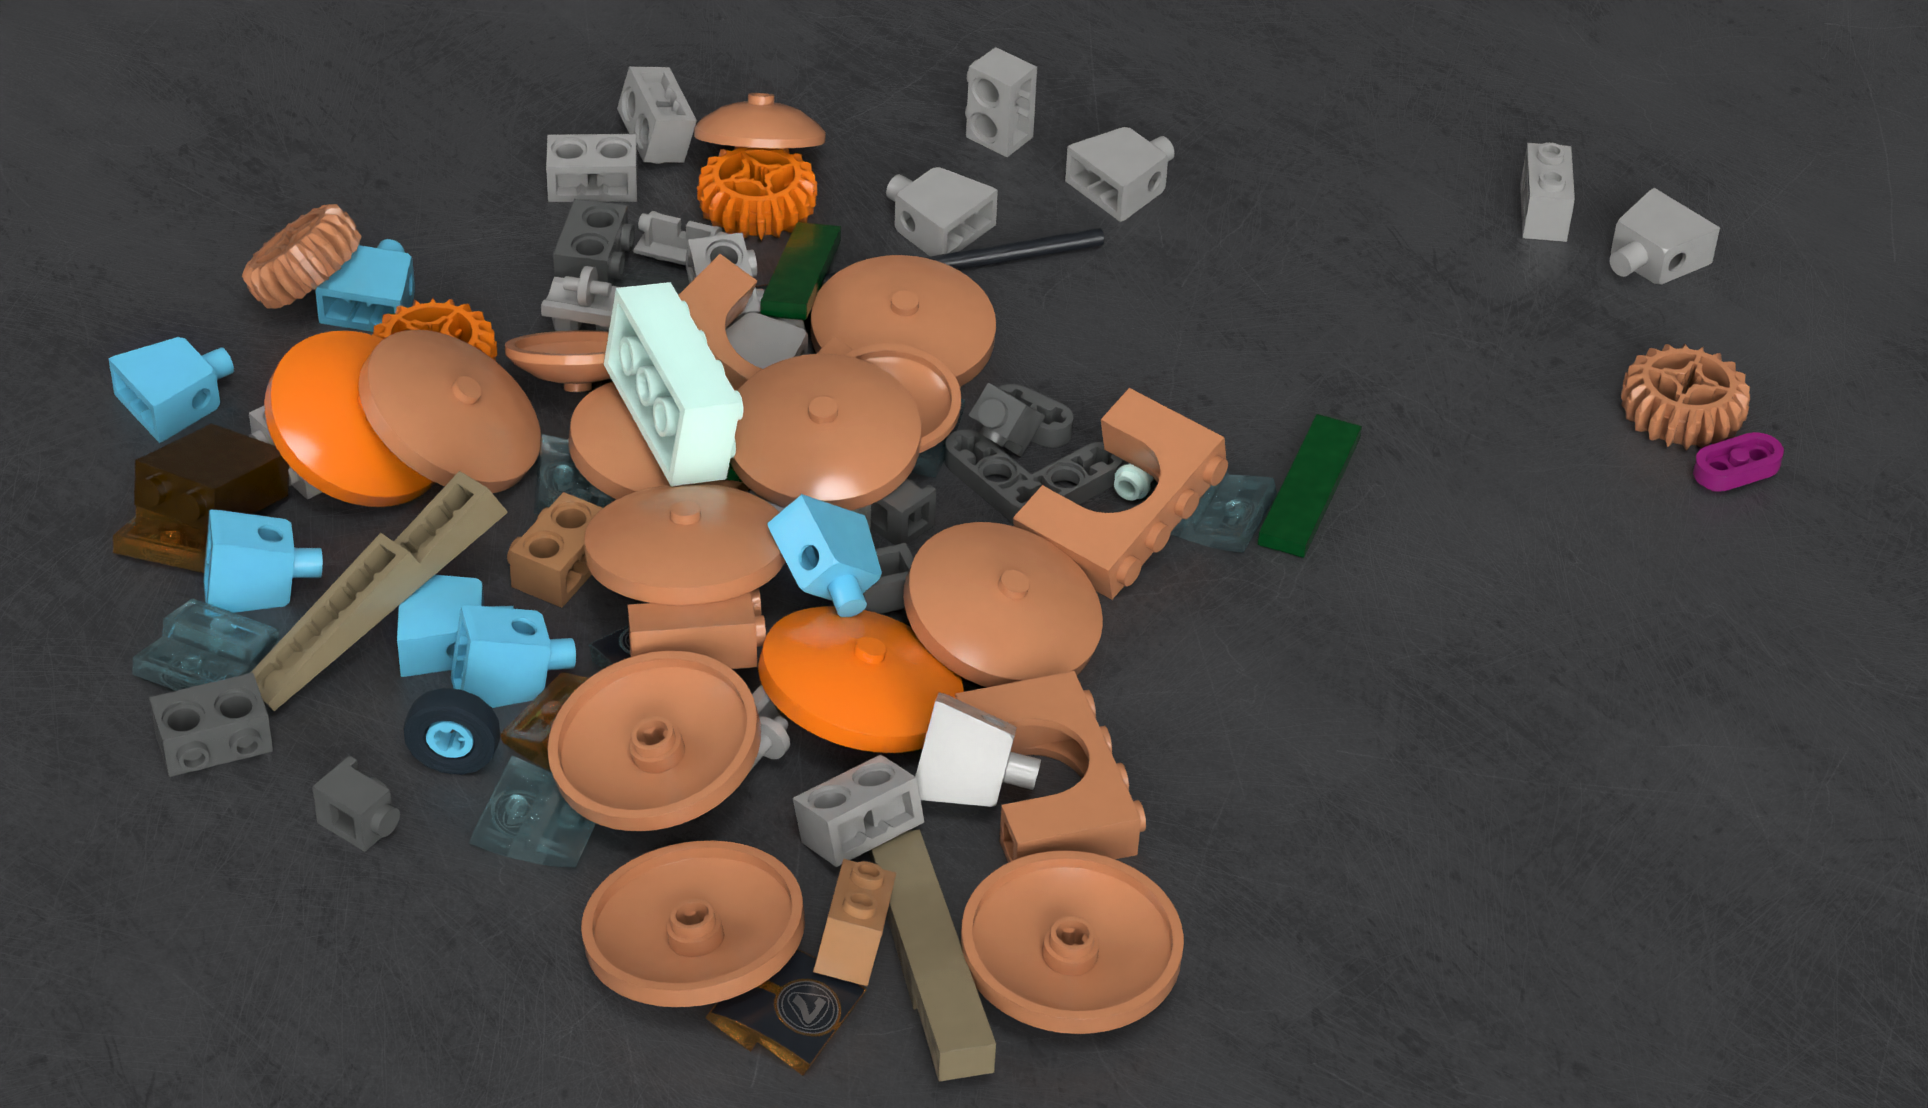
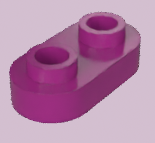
[1693,432,1784,492]

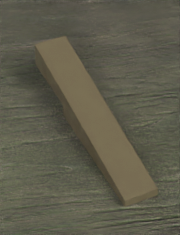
[251,471,508,711]
[869,829,996,1082]

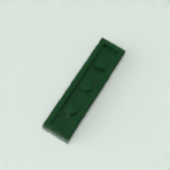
[761,222,841,320]
[1258,414,1362,558]

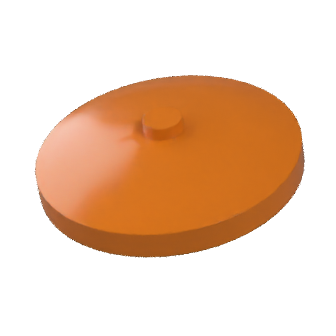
[264,331,436,507]
[758,606,964,753]

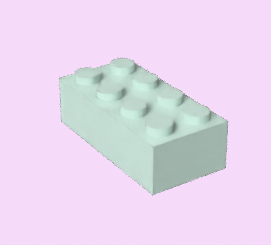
[604,282,743,487]

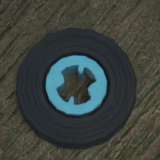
[404,688,500,775]

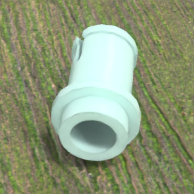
[1114,463,1154,501]

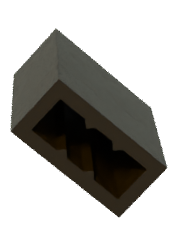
[134,423,289,532]

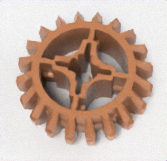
[242,204,362,309]
[1621,343,1750,451]

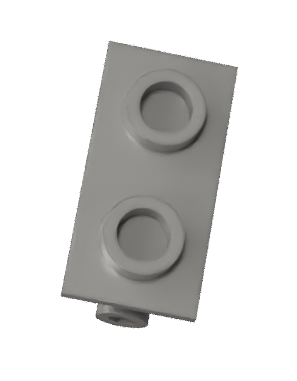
[633,211,728,265]

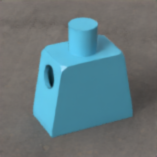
[315,239,415,332]
[108,337,234,443]
[767,494,882,617]
[203,510,323,615]
[397,575,514,677]
[451,605,576,708]

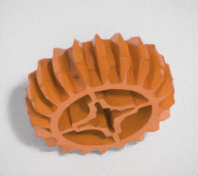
[697,146,817,240]
[372,298,498,361]

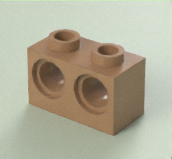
[507,492,603,608]
[813,859,896,986]

